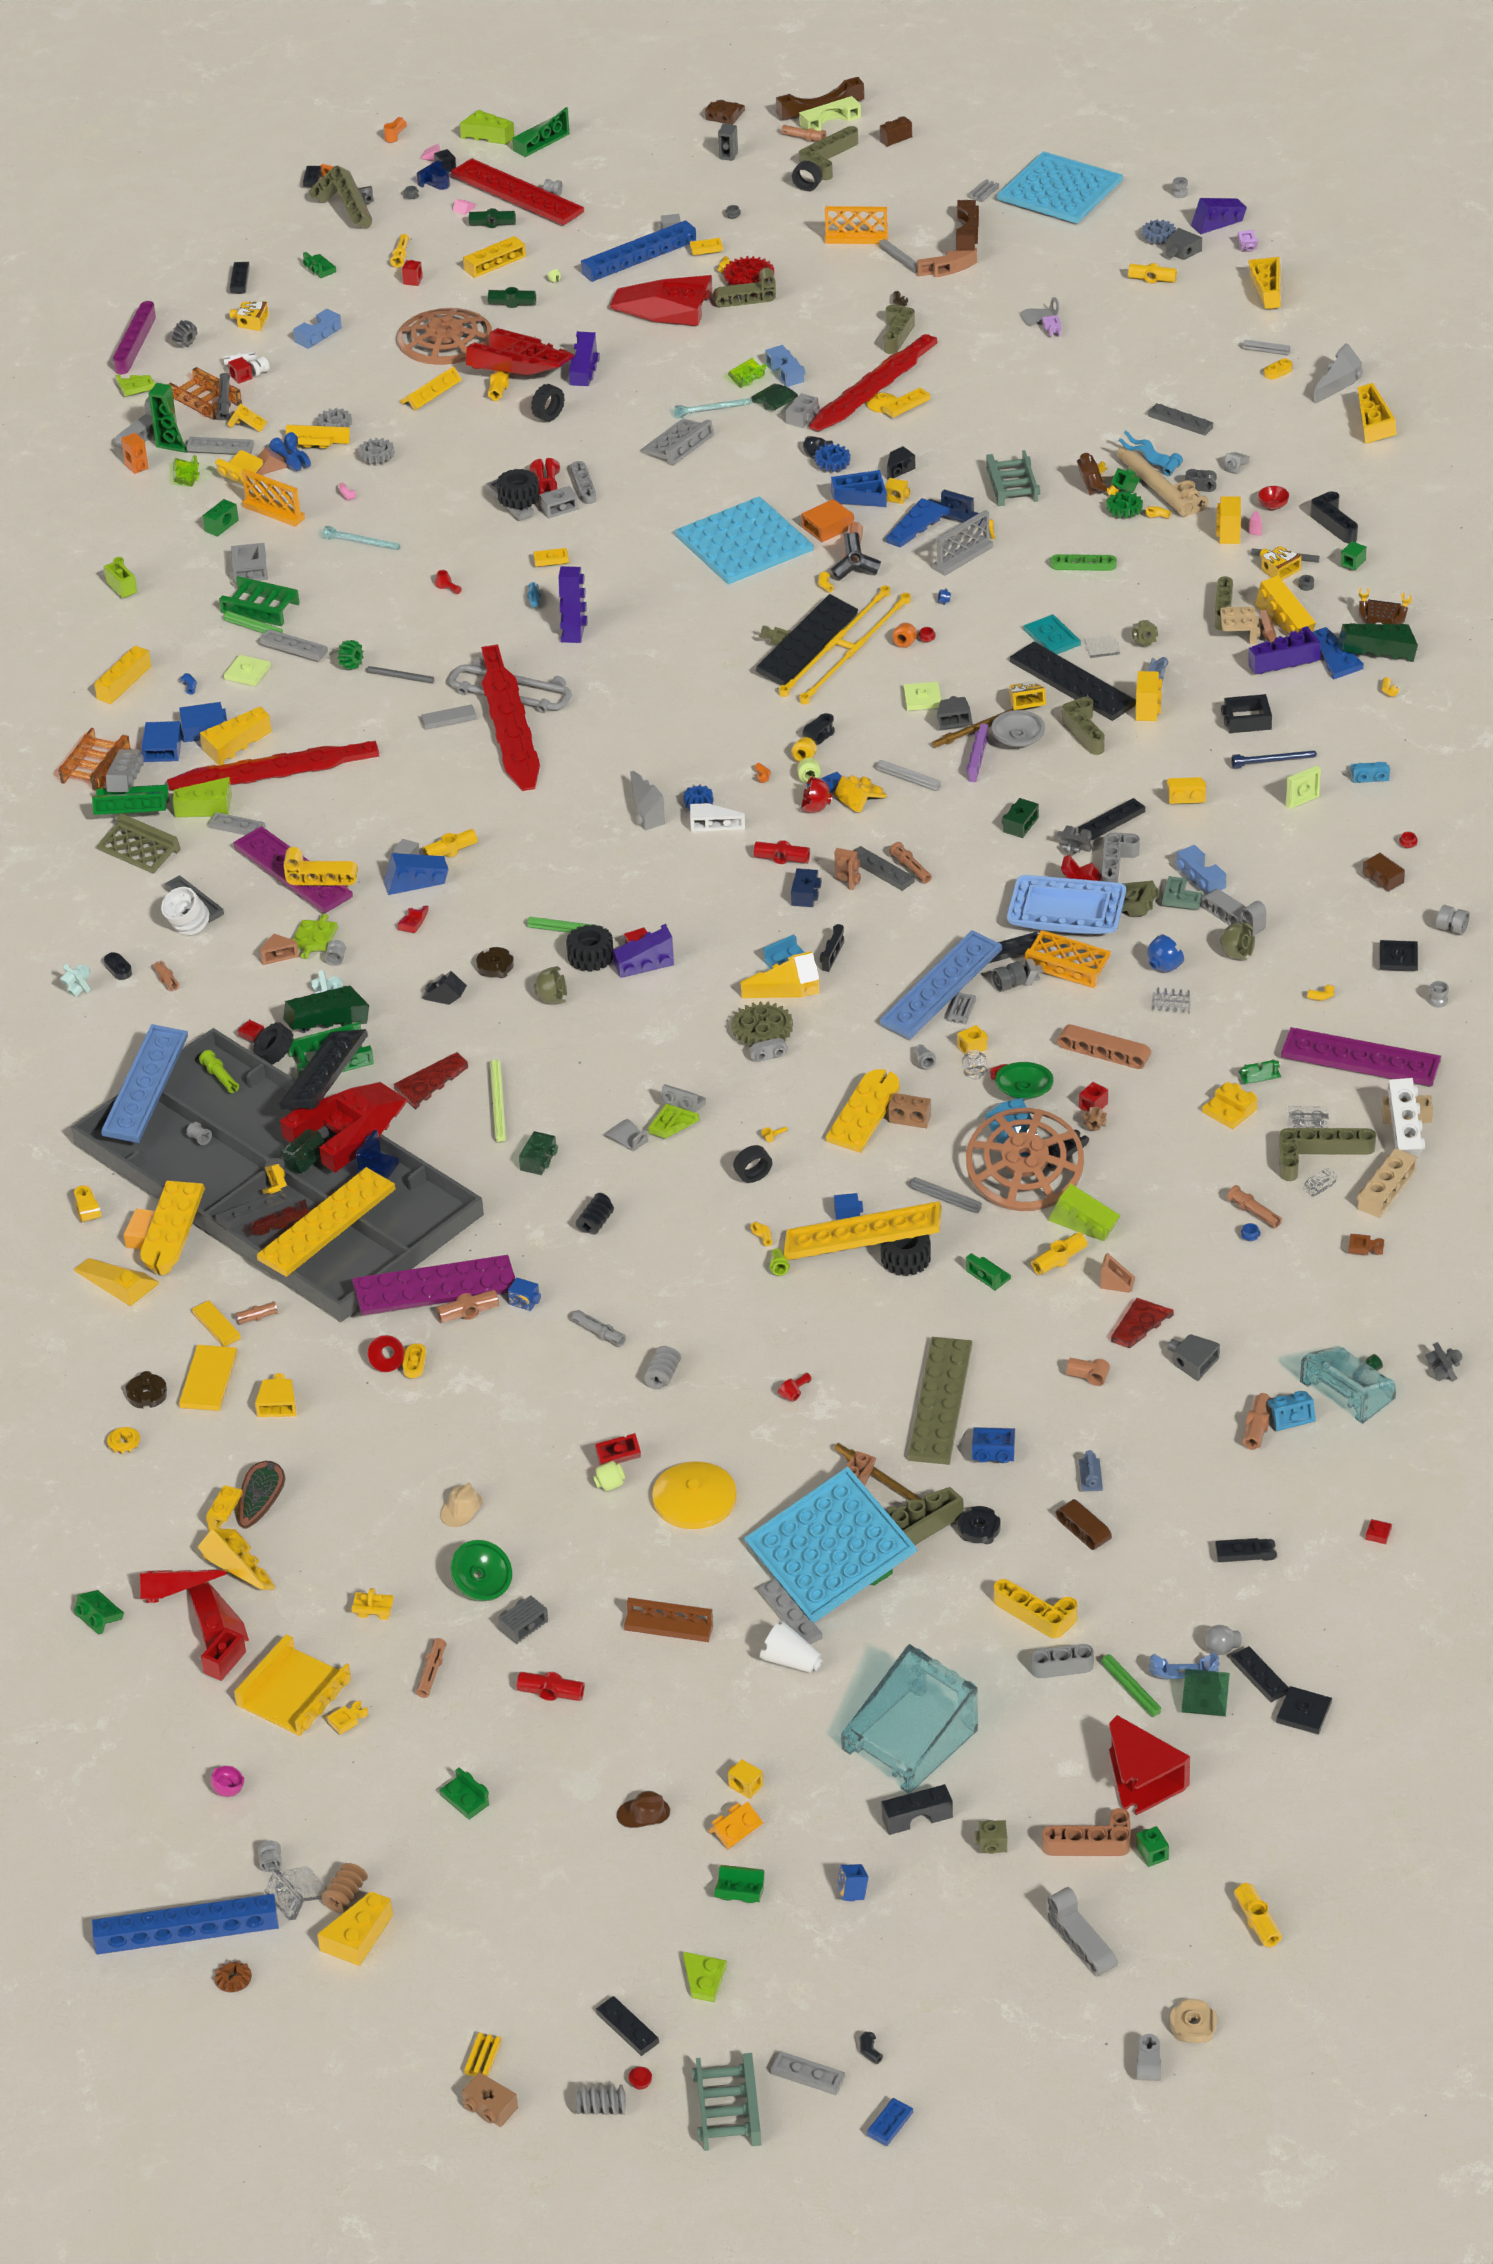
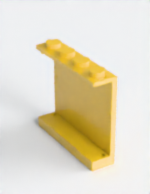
[234,1634,351,1736]

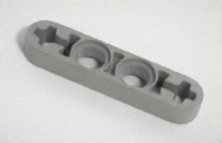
[571,461,596,504]

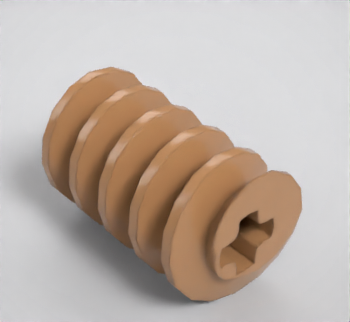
[322,1863,368,1913]

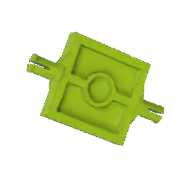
[293,913,338,959]

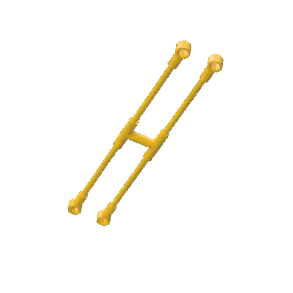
[779,585,911,705]

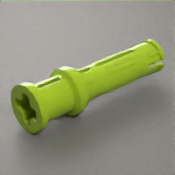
[199,1050,239,1093]

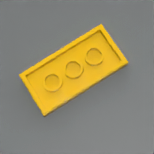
[179,1345,238,1411]

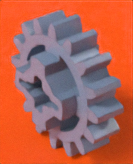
[1142,219,1176,244]

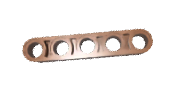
[1057,1024,1151,1069]

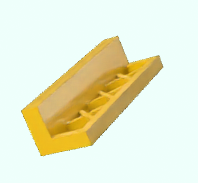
[400,366,462,411]

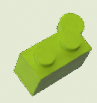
[104,557,137,598]

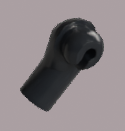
[859,2032,883,2064]

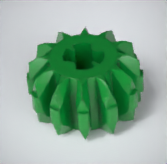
[337,640,364,669]

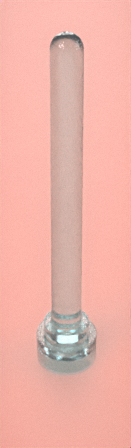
[674,398,751,419]
[323,525,400,550]

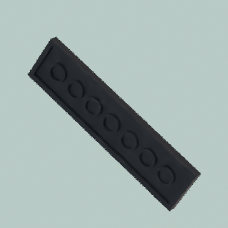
[756,594,858,686]
[1010,642,1136,721]
[279,1029,368,1111]

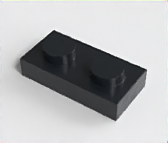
[303,166,322,188]

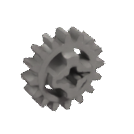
[317,408,352,428]
[359,438,395,464]

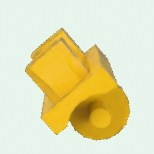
[351,1588,394,1620]

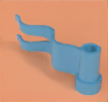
[1118,430,1183,476]

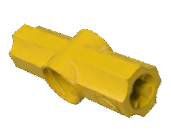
[1128,263,1177,284]
[488,371,510,401]
[422,828,478,857]
[1031,1232,1088,1275]
[1234,1882,1282,1948]

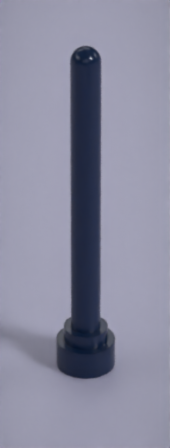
[1231,750,1317,769]

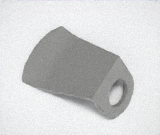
[1021,297,1059,326]
[604,1119,649,1152]

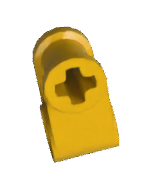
[74,1185,101,1223]

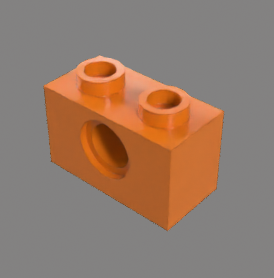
[121,433,149,474]

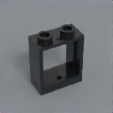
[1221,694,1272,733]

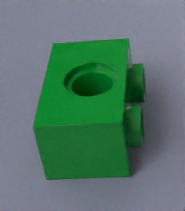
[202,499,239,537]

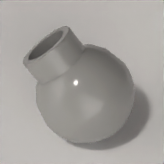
[1205,1625,1242,1655]

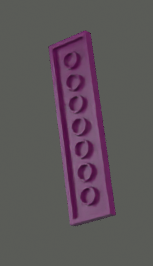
[233,826,353,914]
[1281,1027,1441,1086]
[352,1255,516,1316]

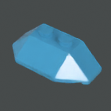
[985,1098,1037,1157]

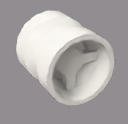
[248,356,270,377]

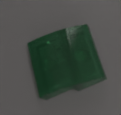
[751,383,798,410]
[1182,1669,1230,1717]

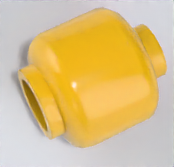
[792,737,817,762]

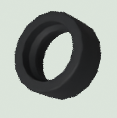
[792,161,822,192]
[733,1145,773,1183]

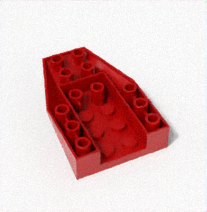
[610,275,713,326]

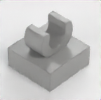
[1023,959,1044,986]

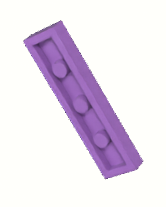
[966,724,988,782]

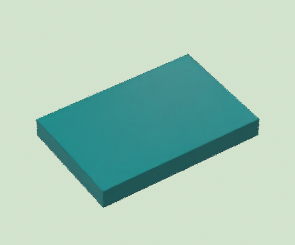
[1024,614,1081,654]

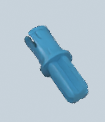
[527,582,541,608]

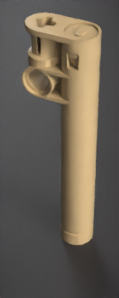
[1117,446,1209,517]

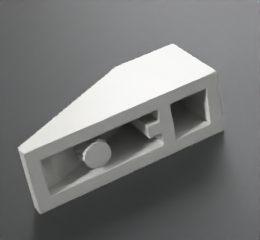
[690,803,745,832]

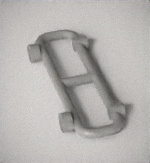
[448,658,572,713]

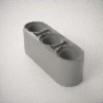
[1031,1644,1094,1678]

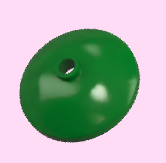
[995,1062,1054,1099]
[450,1540,512,1601]

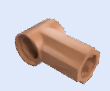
[1066,1358,1110,1386]

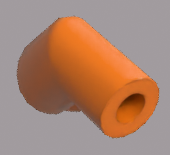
[754,763,771,783]

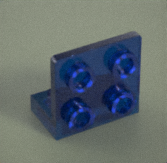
[356,1130,399,1179]

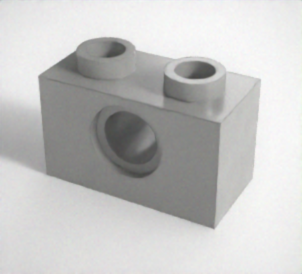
[539,486,579,519]

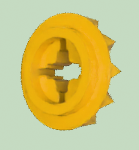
[107,1427,141,1454]

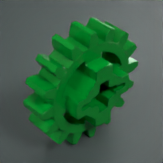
[1106,491,1143,519]

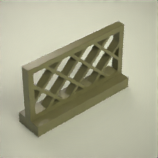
[97,813,181,874]

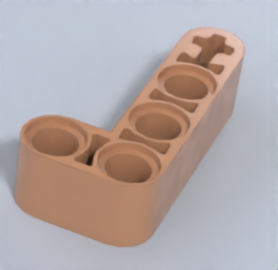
[1042,1808,1131,1856]

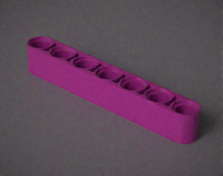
[113,301,156,375]

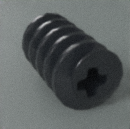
[575,1193,614,1235]

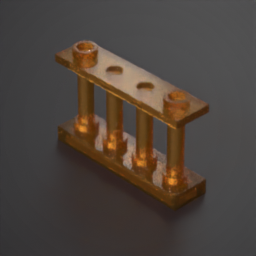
[168,367,242,420]
[58,728,131,791]

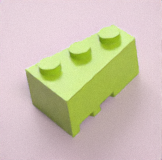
[460,110,515,144]
[173,777,232,817]
[1048,1183,1121,1241]

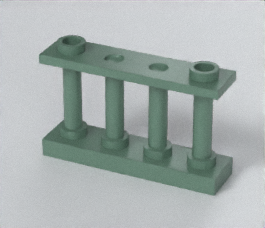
[986,450,1040,506]
[692,2053,761,2151]

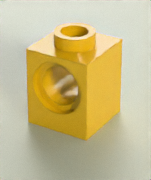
[885,478,911,504]
[957,1025,988,1058]
[728,1759,763,1799]

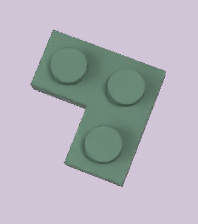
[1162,876,1202,910]

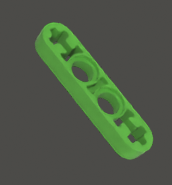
[1050,554,1117,571]

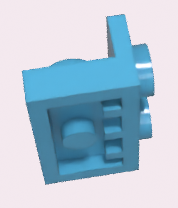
[1350,762,1390,783]
[763,934,805,969]
[1268,1391,1316,1431]

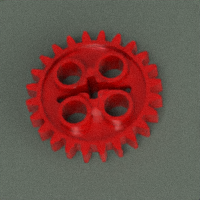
[724,256,774,285]

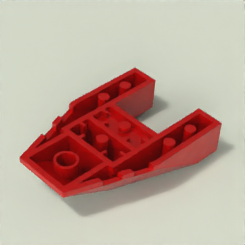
[466,328,574,375]
[280,1082,407,1173]

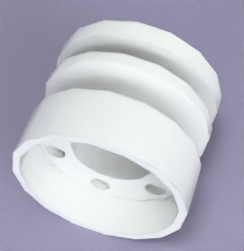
[161,887,210,936]

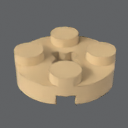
[1170,1999,1217,2043]

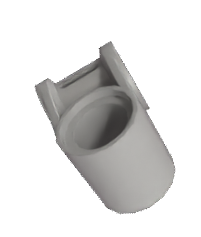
[1137,2034,1161,2081]

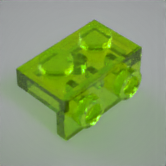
[728,357,767,388]
[173,455,200,487]

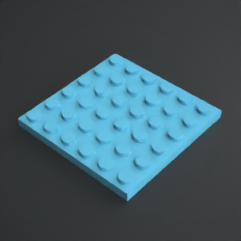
[997,151,1123,224]
[675,496,814,585]
[744,1467,918,1623]

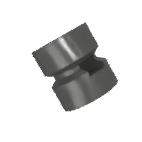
[992,961,1027,992]

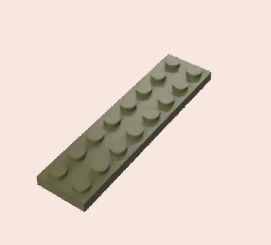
[908,1337,972,1465]

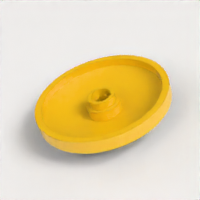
[652,1461,737,1529]

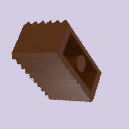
[880,116,913,147]
[1363,852,1405,892]

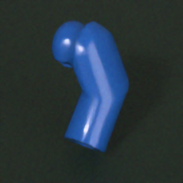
[180,673,197,695]

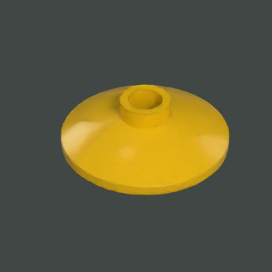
[866,393,897,413]

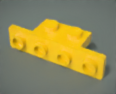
[286,425,350,448]

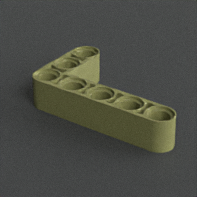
[799,126,858,180]
[310,165,372,229]
[1279,1128,1376,1181]

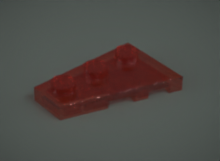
[250,1199,309,1236]
[1111,1298,1174,1349]

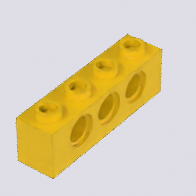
[463,236,526,278]

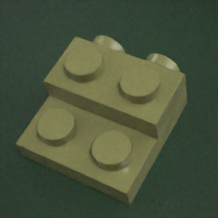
[1122,880,1159,916]

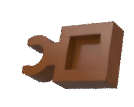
[1348,1234,1384,1255]

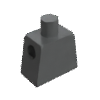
[1166,228,1202,260]
[937,696,973,730]
[1168,1334,1220,1381]

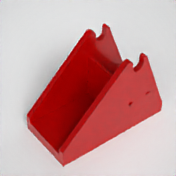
[1109,1715,1190,1815]

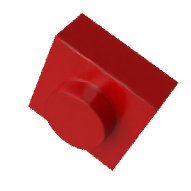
[238,1019,265,1042]
[1365,1519,1392,1544]

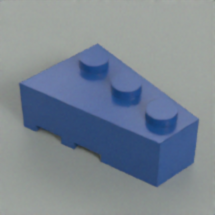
[831,470,887,507]
[384,853,449,895]

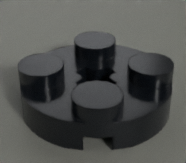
[958,1506,1001,1544]

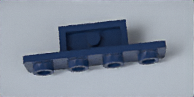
[929,489,983,526]

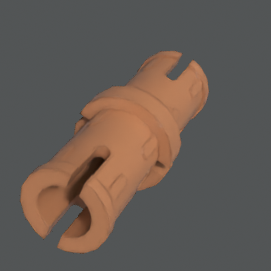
[153,961,179,991]
[236,1301,278,1325]

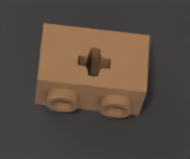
[462,2072,518,2127]

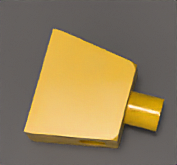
[255,1373,297,1417]

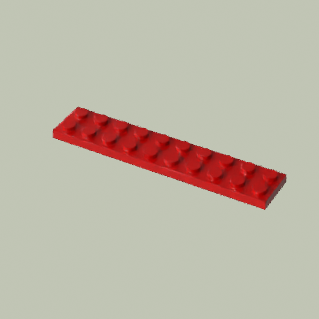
[451,158,584,225]

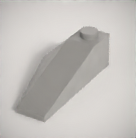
[1314,343,1363,403]
[630,770,665,831]

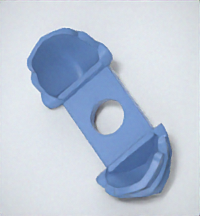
[1149,1653,1220,1680]

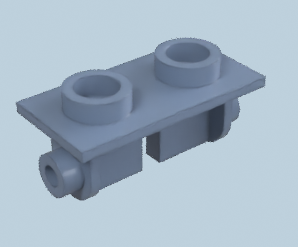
[1148,657,1169,681]
[1079,1450,1103,1492]

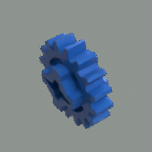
[815,443,851,472]

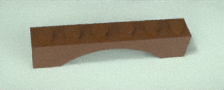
[776,77,864,120]
[956,200,979,250]

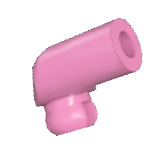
[338,483,356,500]

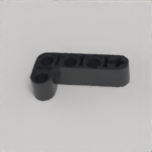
[1310,491,1358,544]

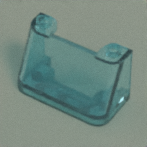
[1300,1346,1396,1424]

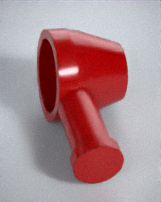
[435,570,461,594]
[778,1373,812,1402]

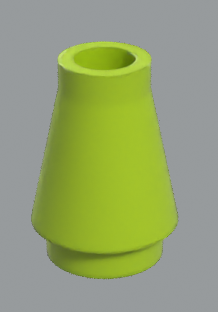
[770,1248,790,1276]

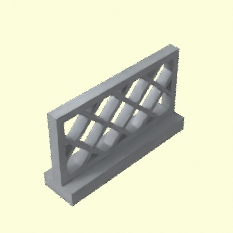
[642,418,714,465]
[933,510,993,576]

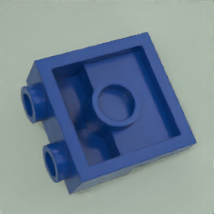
[972,1427,1015,1463]

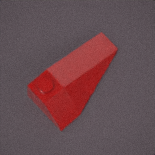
[140,1569,228,1603]
[188,1582,249,1649]

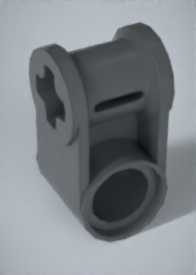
[1185,469,1217,492]

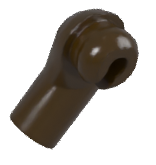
[893,291,909,307]

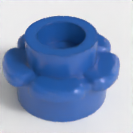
[938,588,951,605]
[1241,1223,1261,1241]

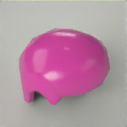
[211,1765,245,1797]

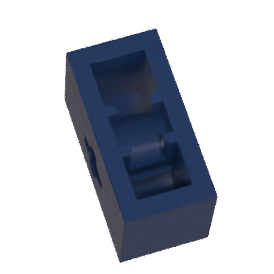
[791,868,822,907]

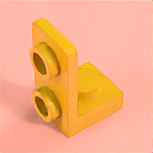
[227,403,267,432]

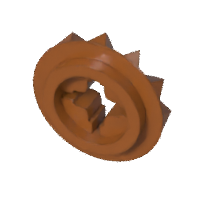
[215,1960,252,1992]

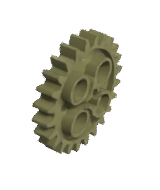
[732,1001,793,1047]

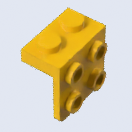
[215,450,264,485]
[833,775,887,813]
[1167,777,1206,804]

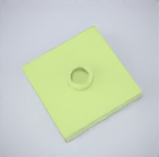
[224,655,271,686]
[903,682,941,711]
[1286,766,1321,809]

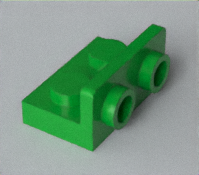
[303,252,336,278]
[74,1590,124,1634]
[439,1767,489,1820]

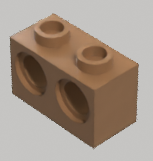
[889,1093,931,1129]

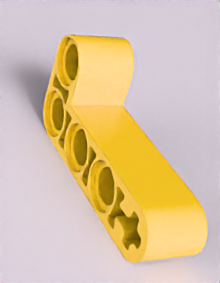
[284,847,358,885]
[994,1579,1078,1638]

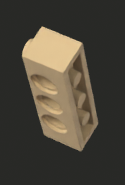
[1357,1148,1417,1218]

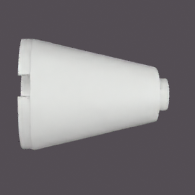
[760,1620,823,1673]

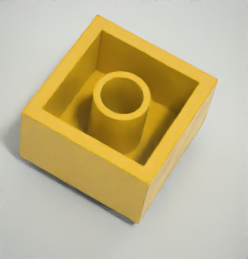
[1216,496,1241,544]
[1136,671,1162,721]

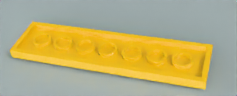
[257,1167,396,1277]
[784,1201,942,1260]

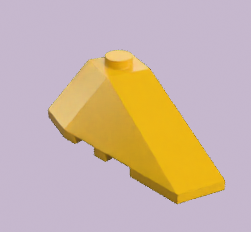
[740,951,819,998]
[74,1258,159,1306]
[198,1528,276,1590]

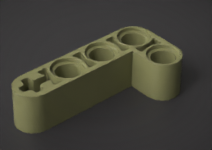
[713,268,776,307]
[884,305,915,354]
[1214,576,1233,631]
[1062,697,1105,755]

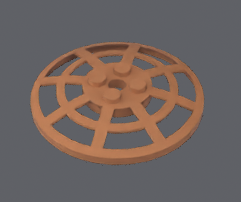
[397,308,492,365]
[966,1108,1084,1211]

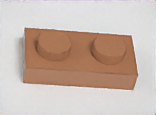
[1259,609,1277,642]

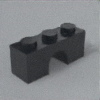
[881,1784,953,1835]

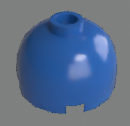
[1147,934,1184,972]

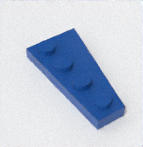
[886,498,950,548]
[1313,627,1364,680]

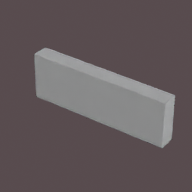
[421,704,477,730]
[208,812,265,835]
[770,2051,845,2095]

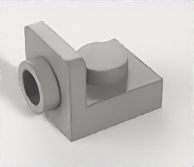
[1223,452,1250,474]

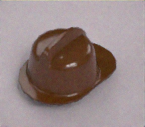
[617,1791,670,1828]

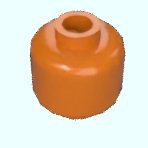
[892,623,917,648]

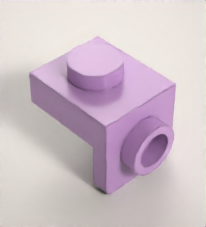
[1238,230,1258,251]

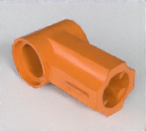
[383,117,407,143]

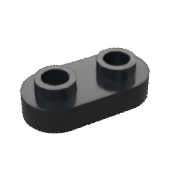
[104,952,132,980]

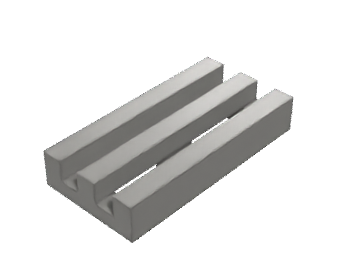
[969,179,999,202]
[948,993,976,1025]

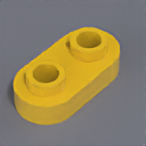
[1264,358,1293,380]
[403,1343,427,1378]

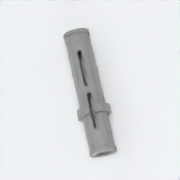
[572,1310,626,1347]

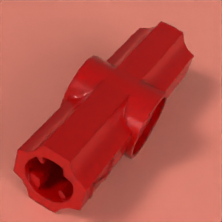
[753,840,810,864]
[516,1671,585,1701]

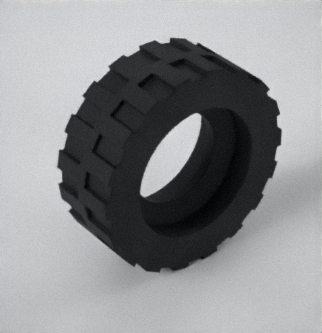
[531,384,565,422]
[253,1022,294,1065]

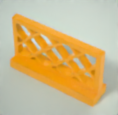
[825,206,888,244]
[242,469,305,527]
[1025,930,1111,988]

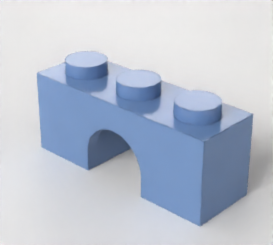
[293,309,342,349]
[765,345,805,387]
[1175,844,1227,895]

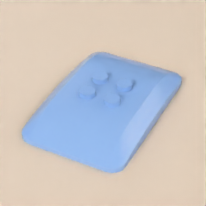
[1007,875,1126,934]

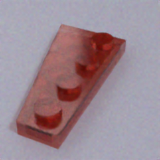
[394,1052,468,1110]

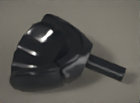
[803,436,833,459]

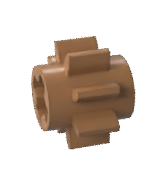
[1083,1107,1107,1131]

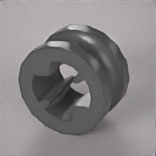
[1299,575,1314,591]

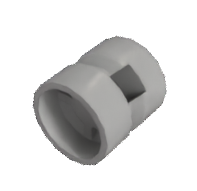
[1436,905,1470,935]

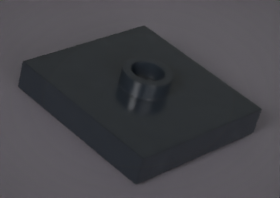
[1380,940,1418,971]
[1276,1686,1332,1735]

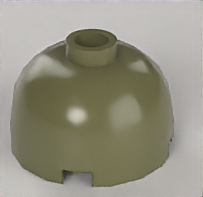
[1220,922,1255,960]
[534,966,567,1004]

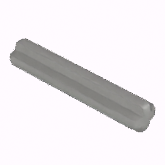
[1243,340,1290,355]

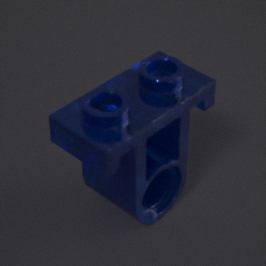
[417,160,450,190]

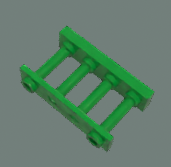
[219,576,300,627]
[92,784,169,815]
[288,1022,374,1076]

